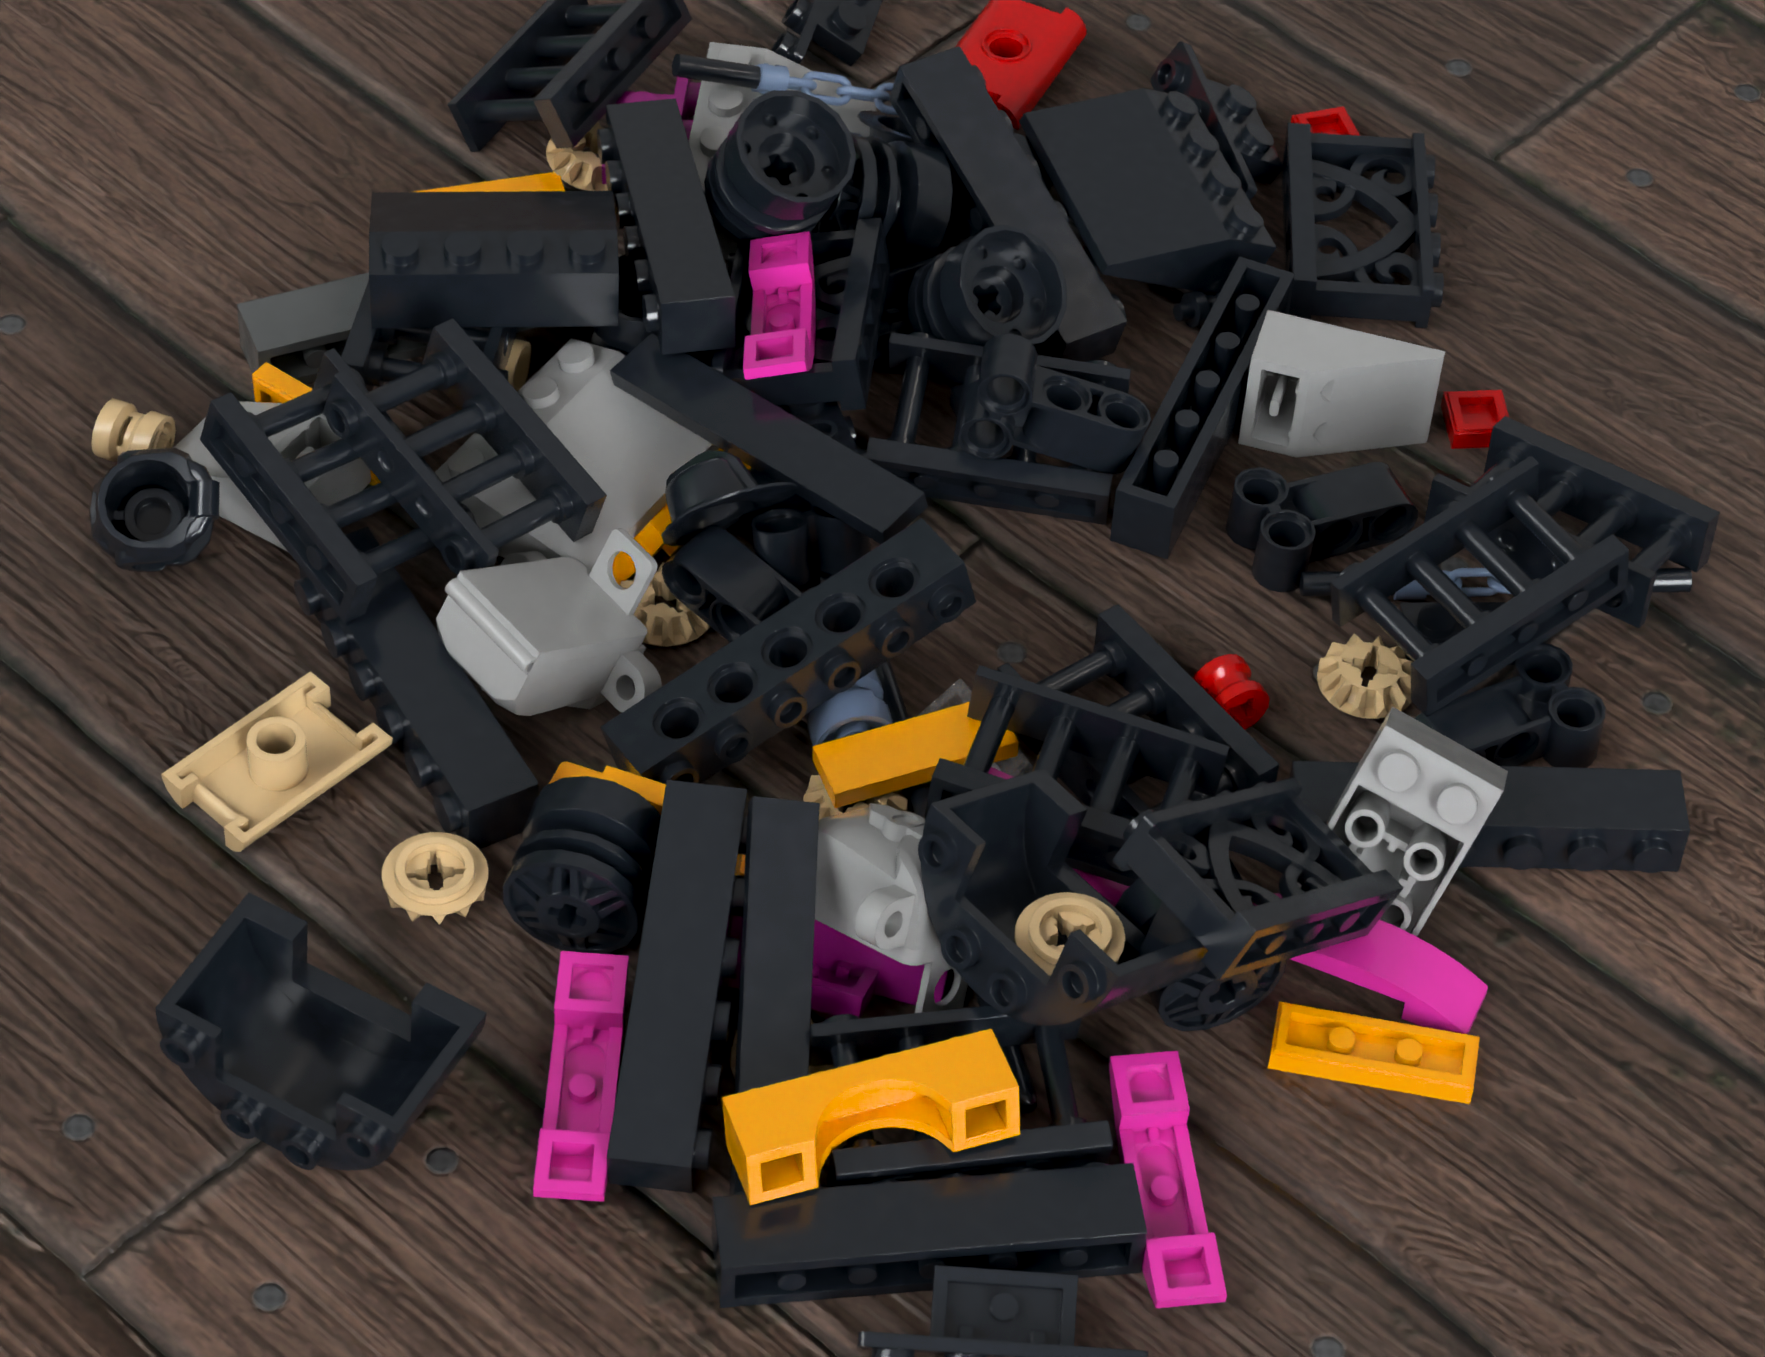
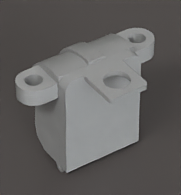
[436,528,662,716]
[815,803,968,1013]

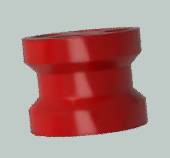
[1193,654,1270,730]

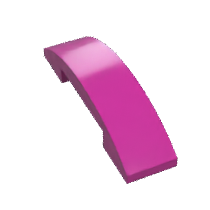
[743,231,816,380]
[1256,893,1488,1034]
[533,951,629,1202]
[1109,1050,1227,1309]

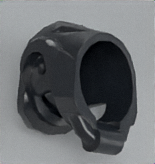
[89,448,220,572]

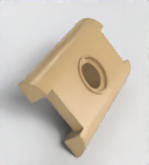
[161,671,393,852]

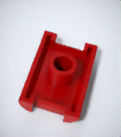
[954,0,1087,130]

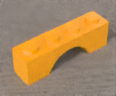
[722,1028,1020,1205]

